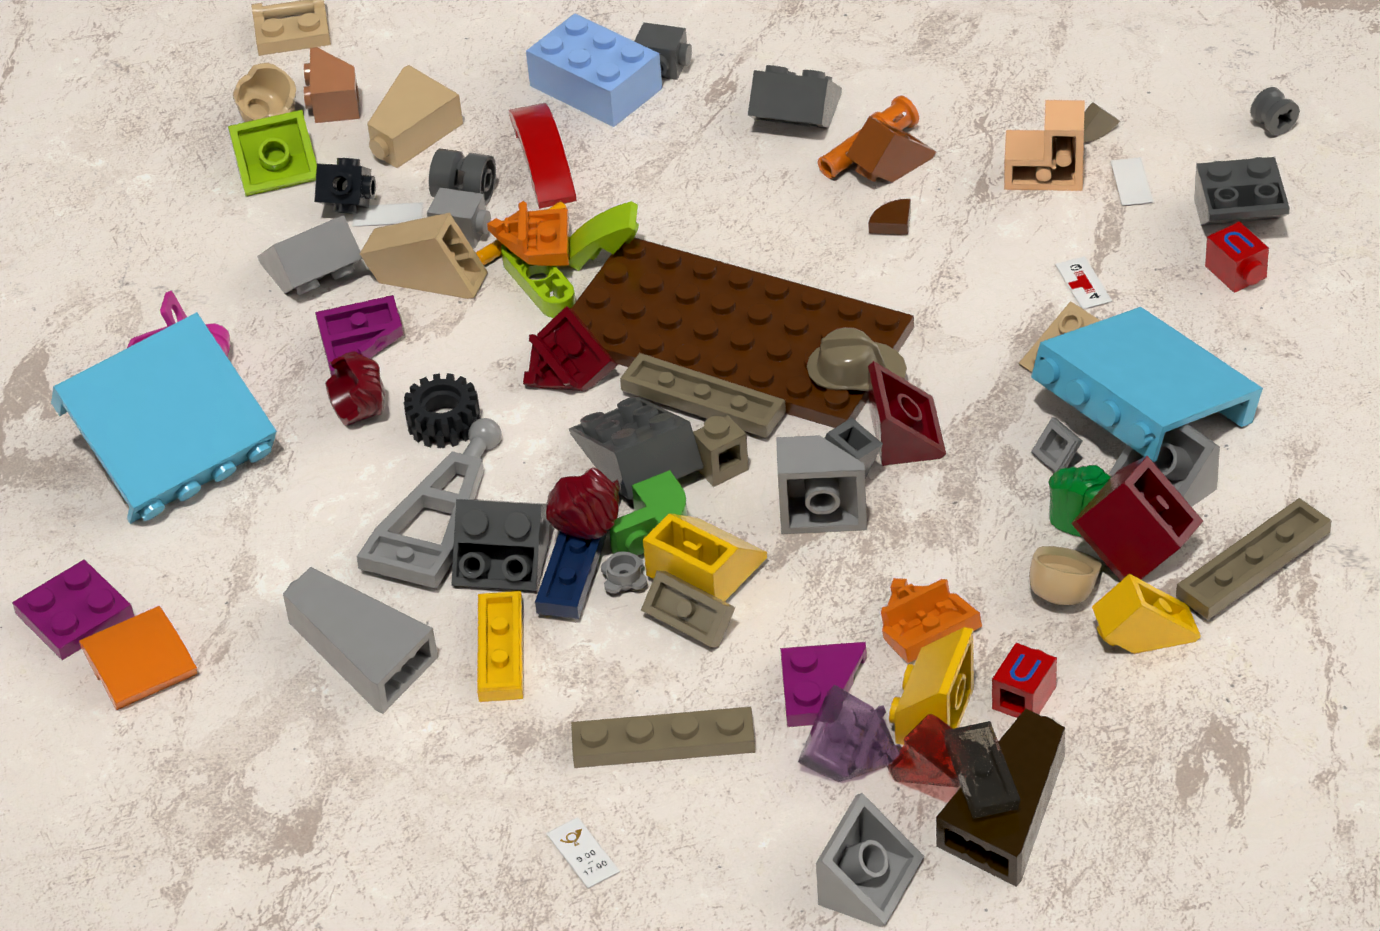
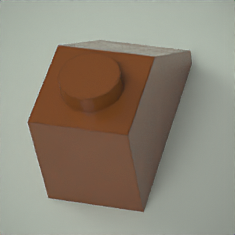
[846,116,936,183]

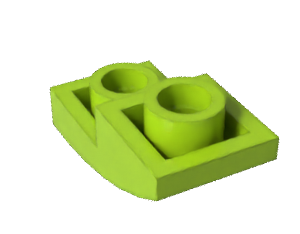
[569,201,639,271]

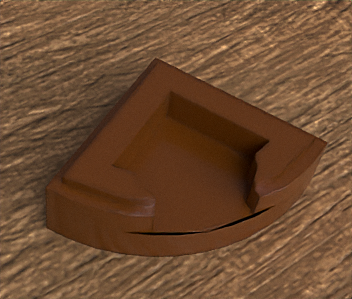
[868,199,911,235]

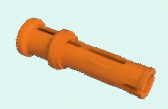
[817,95,919,179]

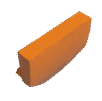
[487,201,569,266]
[881,578,982,663]

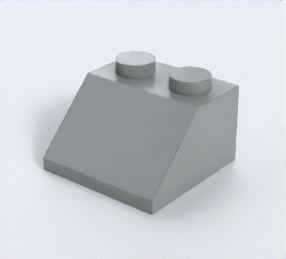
[257,215,363,295]
[776,435,867,534]

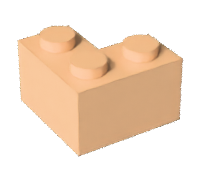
[1004,100,1085,191]

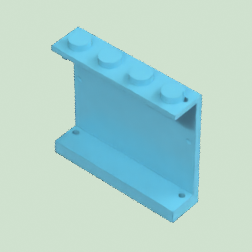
[1031,307,1263,462]
[51,312,277,524]

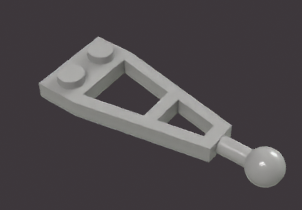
[357,418,502,589]

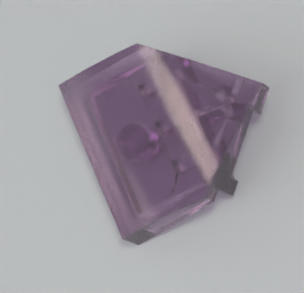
[798,685,905,782]

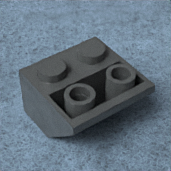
[748,65,842,129]
[1194,157,1290,225]
[451,499,550,591]

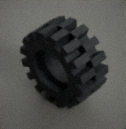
[403,373,481,448]

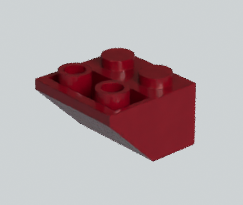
[1071,456,1203,581]

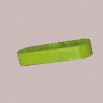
[501,244,576,318]

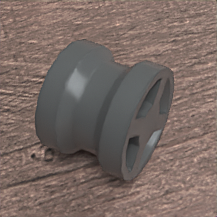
[1250,87,1300,136]

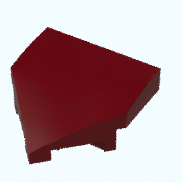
[523,306,617,391]

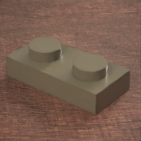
[641,570,736,647]

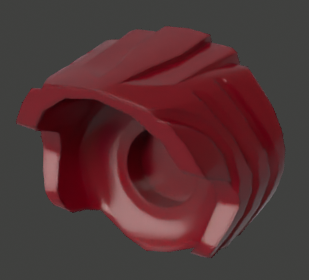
[325,351,385,426]
[546,468,620,540]

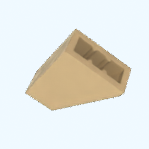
[367,65,463,168]
[360,212,488,299]

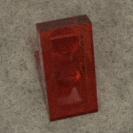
[887,714,986,788]

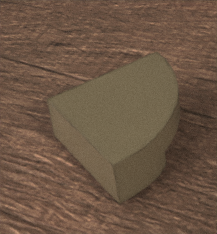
[1084,102,1120,142]

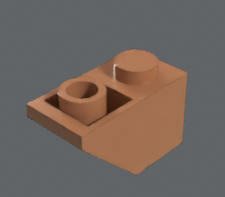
[304,47,360,123]

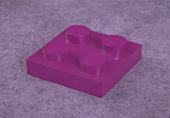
[12,559,134,660]

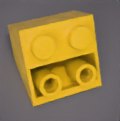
[643,513,767,602]

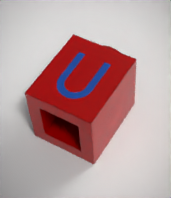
[1205,221,1269,293]
[992,643,1057,718]

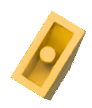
[1092,574,1201,654]

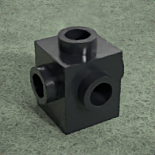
[314,158,376,214]

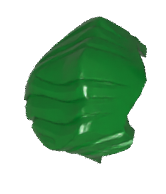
[1048,465,1111,537]

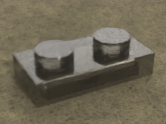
[944,721,1021,819]

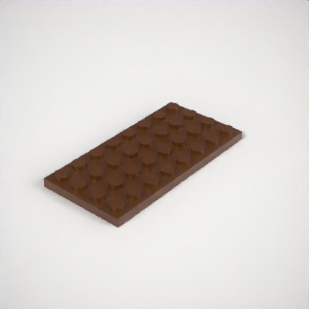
[571,237,914,428]

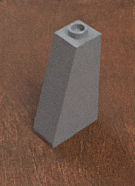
[283,567,438,714]

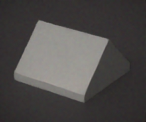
[1109,424,1220,507]
[816,793,924,927]

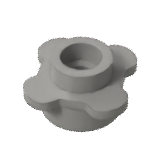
[601,552,647,593]

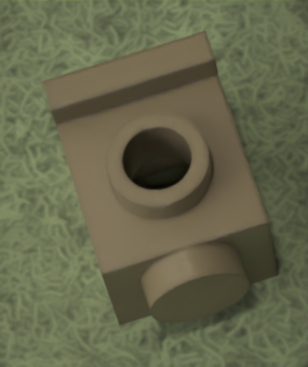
[693,415,749,487]

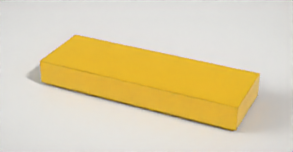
[477,591,523,702]

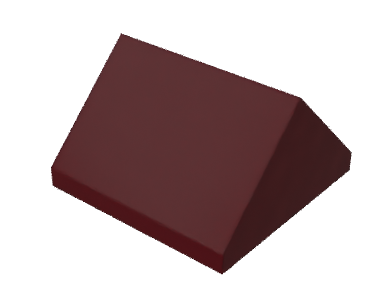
[868,361,946,466]

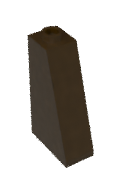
[936,708,1065,887]

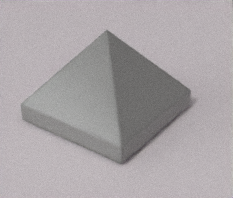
[1031,417,1083,473]

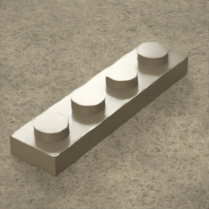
[620,353,786,438]
[1176,498,1332,620]
[571,706,756,768]

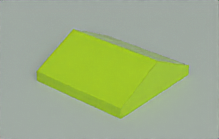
[228,110,317,196]

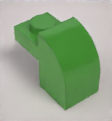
[609,470,688,556]

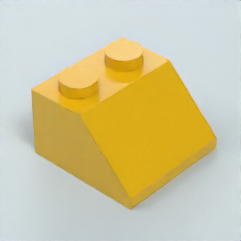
[889,627,974,755]

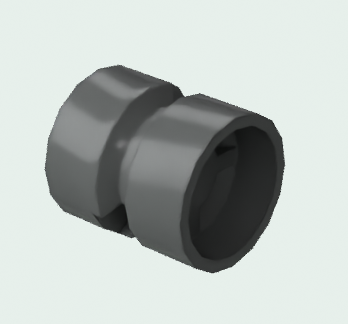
[429,148,496,205]

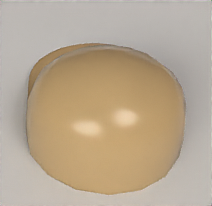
[1029,546,1102,605]

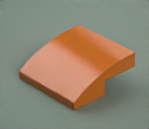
[79,606,197,710]

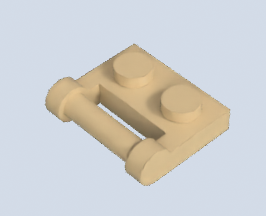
[251,0,331,56]

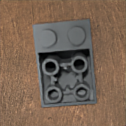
[569,397,704,500]

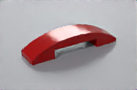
[509,103,577,209]

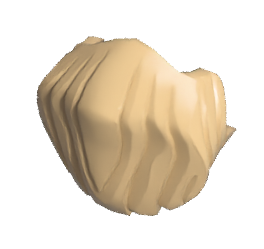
[233,63,296,122]

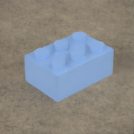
[526,13,662,127]

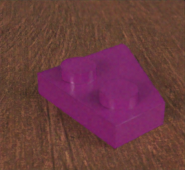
[315,295,403,376]
[780,642,867,727]

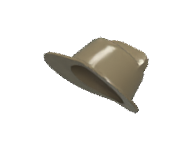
[807,327,907,391]

